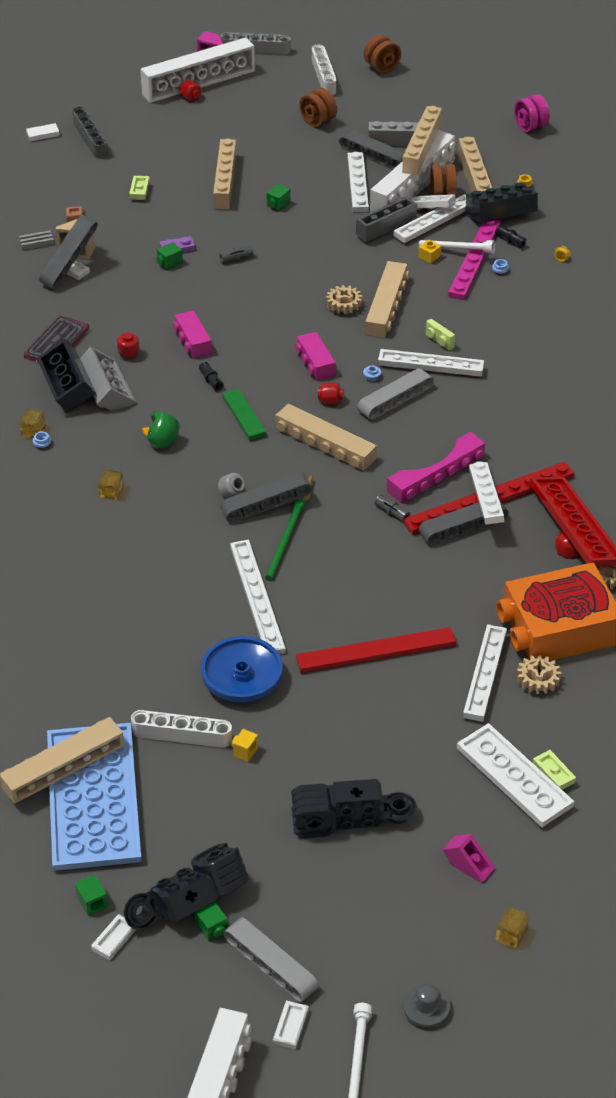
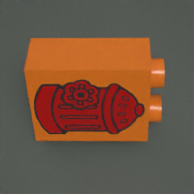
[496,562,616,661]

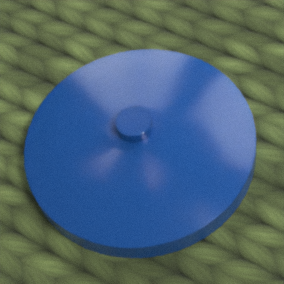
[201,636,283,702]

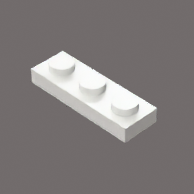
[411,194,456,210]

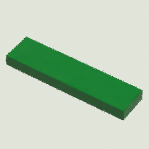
[222,389,266,441]

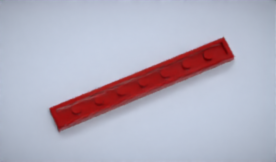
[296,627,456,674]

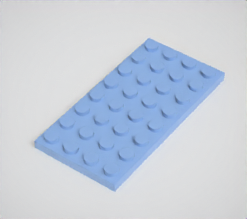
[47,723,142,871]

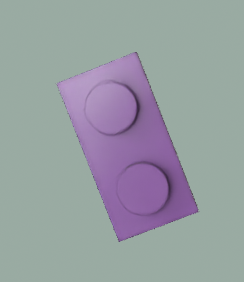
[160,236,195,253]

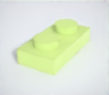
[129,176,150,200]
[425,319,455,351]
[533,750,576,790]

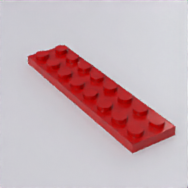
[529,477,616,568]

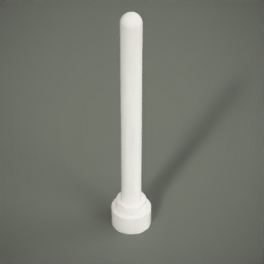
[419,240,495,254]
[348,1003,373,1098]

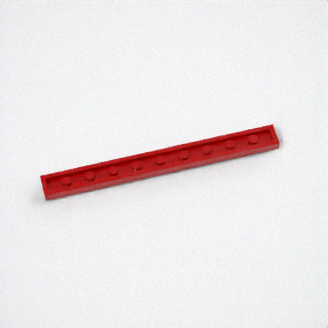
[403,461,574,536]

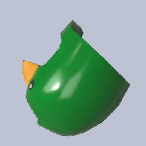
[142,411,180,449]

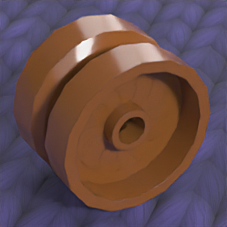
[364,35,401,73]
[299,88,337,127]
[430,164,457,198]

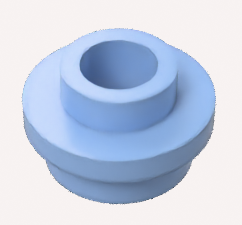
[492,259,509,274]
[363,366,381,381]
[33,431,51,448]

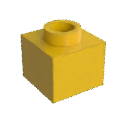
[418,239,441,264]
[231,729,258,762]

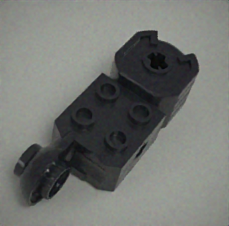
[291,779,417,838]
[123,843,249,930]

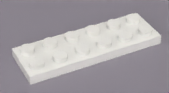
[457,723,574,828]

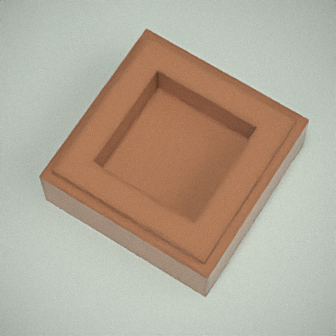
[66,206,83,222]

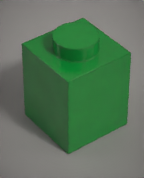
[266,184,291,211]
[156,242,183,270]
[75,875,108,916]
[194,901,228,942]

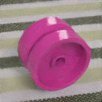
[514,94,550,132]

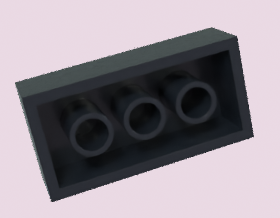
[466,182,538,222]
[37,339,96,413]

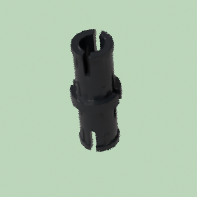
[495,224,527,248]
[199,362,224,391]

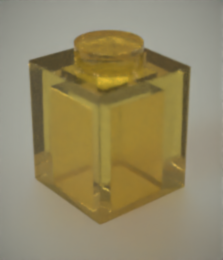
[19,409,46,438]
[98,469,123,500]
[496,906,529,948]

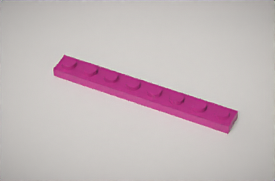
[448,219,501,300]

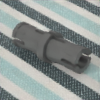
[219,245,253,263]
[374,494,410,522]

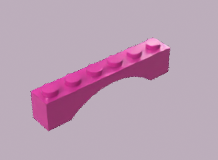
[387,432,485,504]

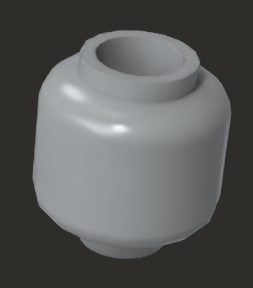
[218,473,246,498]

